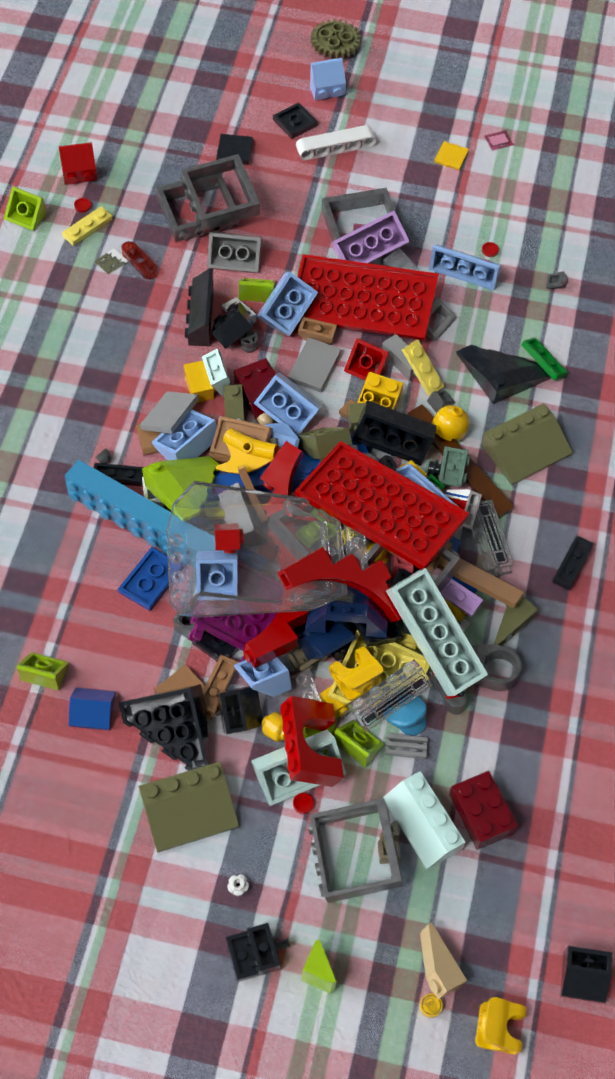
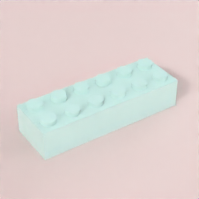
[386,568,488,696]

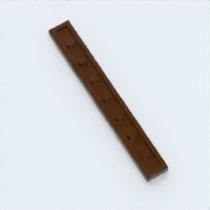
[408,405,514,519]

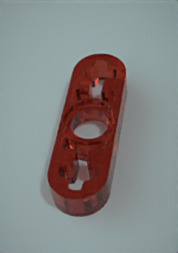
[121,241,158,280]

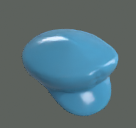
[382,691,427,736]

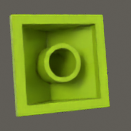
[3,186,46,231]
[239,278,276,302]
[17,652,69,691]
[334,719,385,768]
[301,939,336,994]

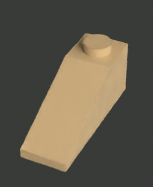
[420,922,467,1000]

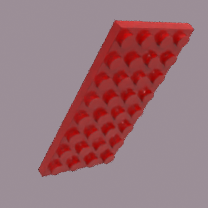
[297,254,439,341]
[295,441,469,569]

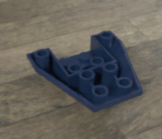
[305,582,388,638]

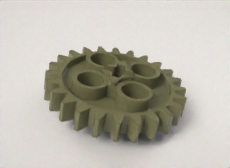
[311,19,361,59]

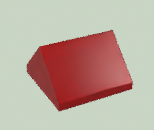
[344,338,389,381]

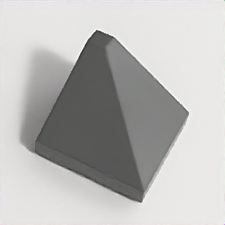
[546,271,568,289]

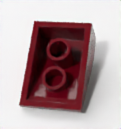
[234,358,276,423]

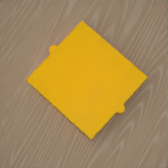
[434,141,469,170]

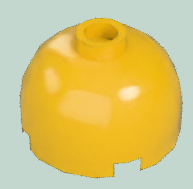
[432,405,470,441]

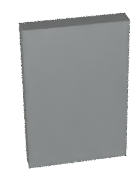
[288,338,341,392]
[140,391,199,434]

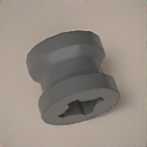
[240,330,258,353]

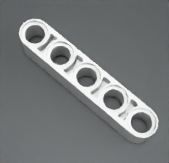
[296,125,376,160]

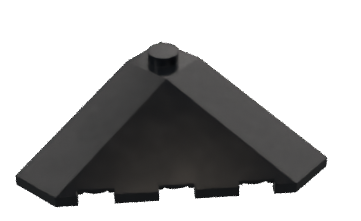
[456,344,551,405]
[119,684,210,771]

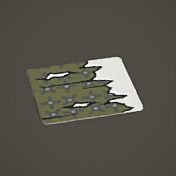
[95,249,127,274]

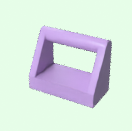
[440,579,483,617]

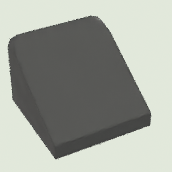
[427,390,455,413]

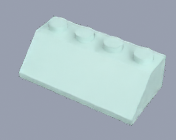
[251,730,346,806]
[383,771,465,870]

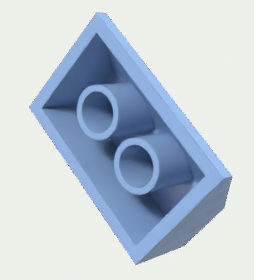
[256,272,318,336]
[254,372,322,435]
[152,409,217,460]

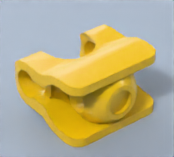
[329,647,383,701]
[475,997,527,1055]

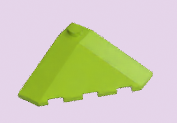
[142,456,219,522]

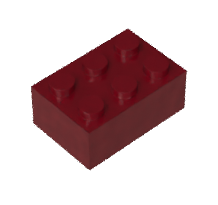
[449,771,518,850]

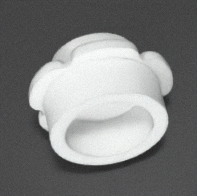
[227,875,249,896]

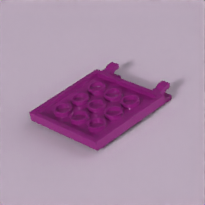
[187,560,282,662]

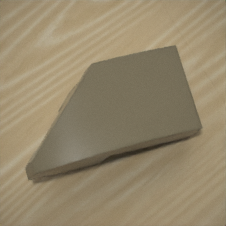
[378,821,401,864]

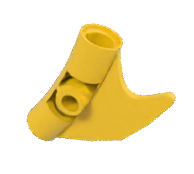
[216,428,280,474]

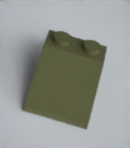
[296,427,353,461]

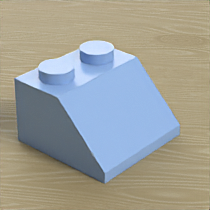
[310,58,346,100]
[196,551,238,598]
[234,658,292,697]

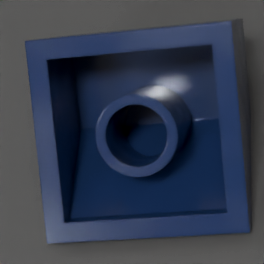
[298,620,356,660]

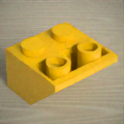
[357,372,403,410]

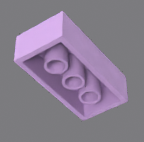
[331,211,410,263]

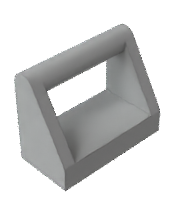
[426,297,455,341]

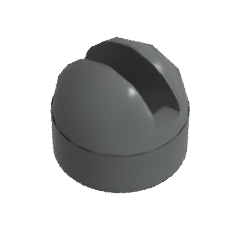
[95,448,112,464]

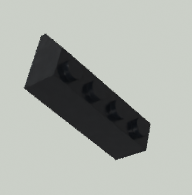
[185,268,214,346]
[352,400,436,466]

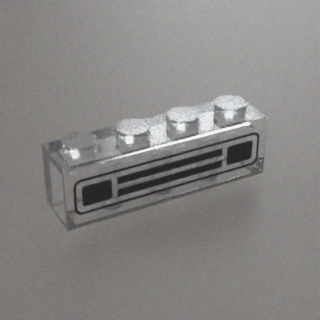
[472,499,515,577]
[348,659,432,732]

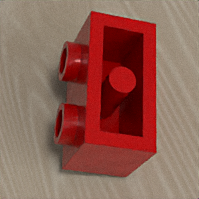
[215,523,244,553]

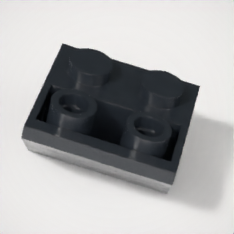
[212,302,253,349]
[216,686,263,734]
[560,946,613,1004]

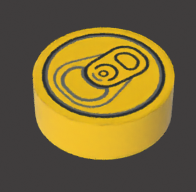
[420,993,443,1018]

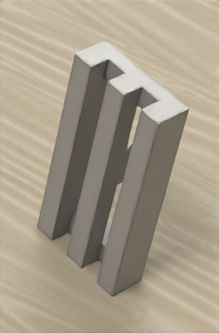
[385,733,428,759]

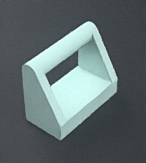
[202,349,230,397]

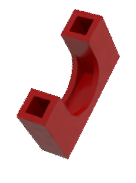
[280,695,344,787]

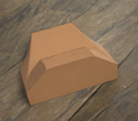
[298,317,337,344]

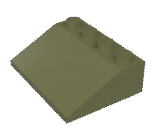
[481,403,572,485]
[139,761,239,853]

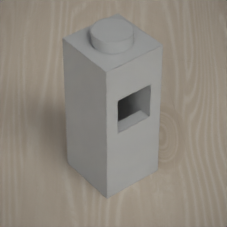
[382,335,417,380]

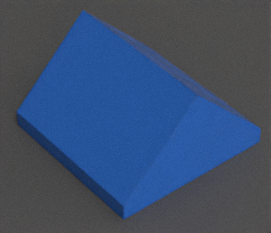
[68,687,116,731]

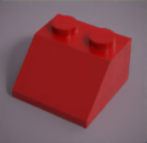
[58,142,98,185]

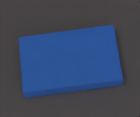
[117,547,183,611]

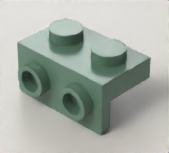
[438,446,470,488]

